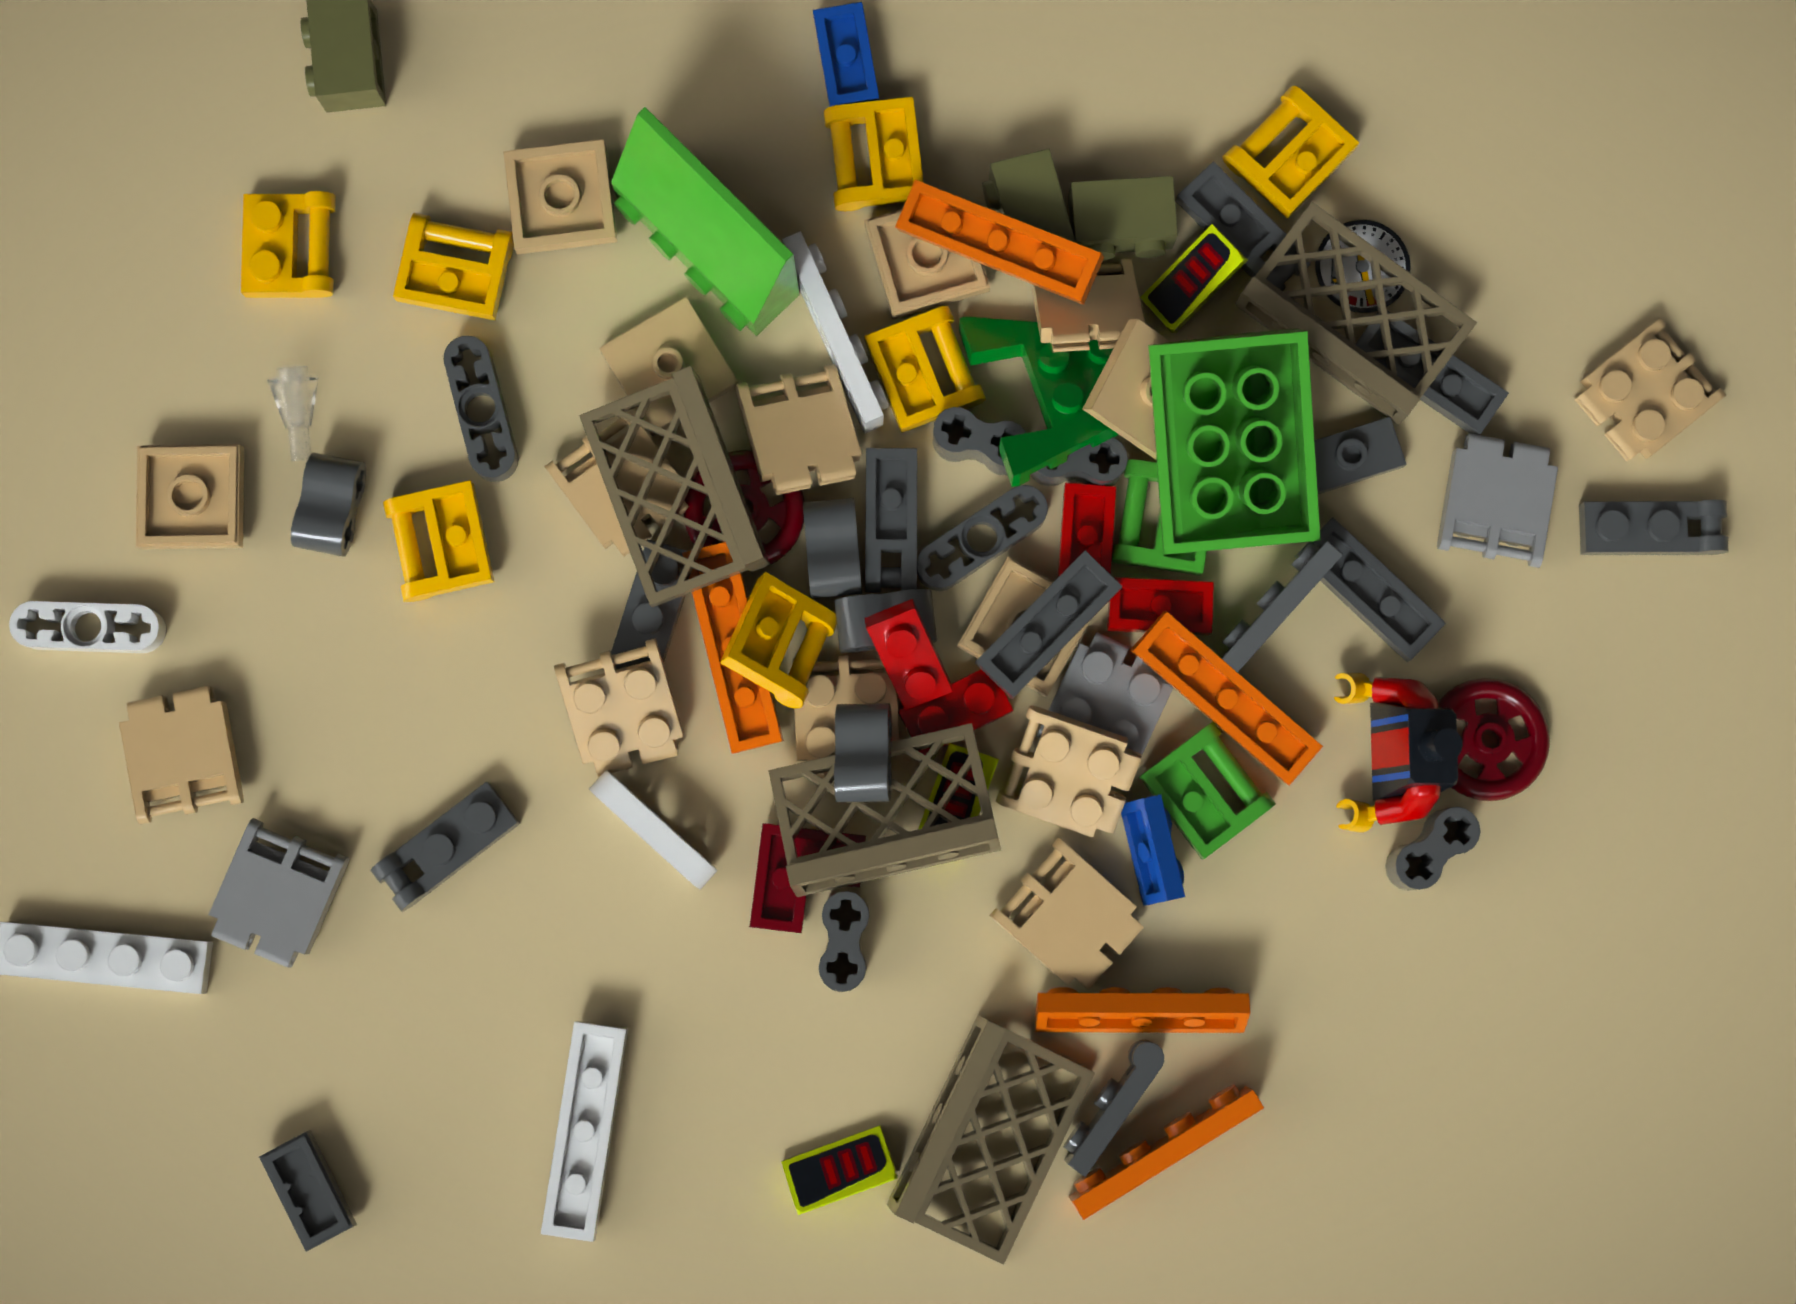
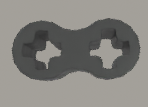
[932,407,1026,475]
[1030,438,1128,486]
[291,453,366,557]
[803,498,862,598]
[834,589,937,653]
[834,703,892,802]
[1385,807,1481,891]
[819,891,870,992]

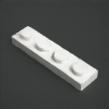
[782,231,889,434]
[0,922,213,994]
[541,1021,628,1242]

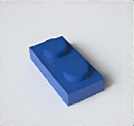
[813,2,879,107]
[1121,794,1185,906]

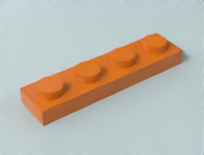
[895,180,1104,305]
[682,542,784,754]
[1130,611,1323,786]
[1035,987,1250,1033]
[1069,1084,1264,1220]

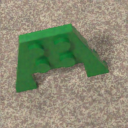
[959,317,1119,487]

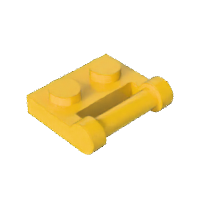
[1222,86,1360,219]
[824,97,924,212]
[241,191,336,298]
[393,213,514,321]
[864,306,986,433]
[383,480,495,602]
[720,572,837,708]

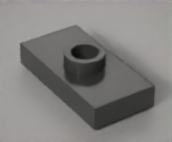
[1314,417,1407,494]
[259,1130,357,1252]

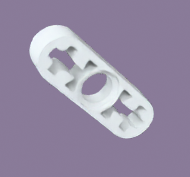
[9,601,166,653]
[589,770,718,890]

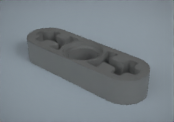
[443,336,518,482]
[917,485,1048,591]

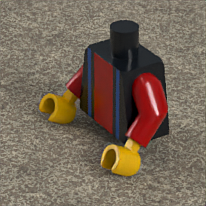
[1334,673,1463,833]

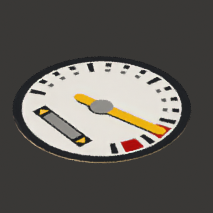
[1315,220,1411,313]

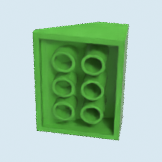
[611,107,800,336]
[1148,328,1321,555]

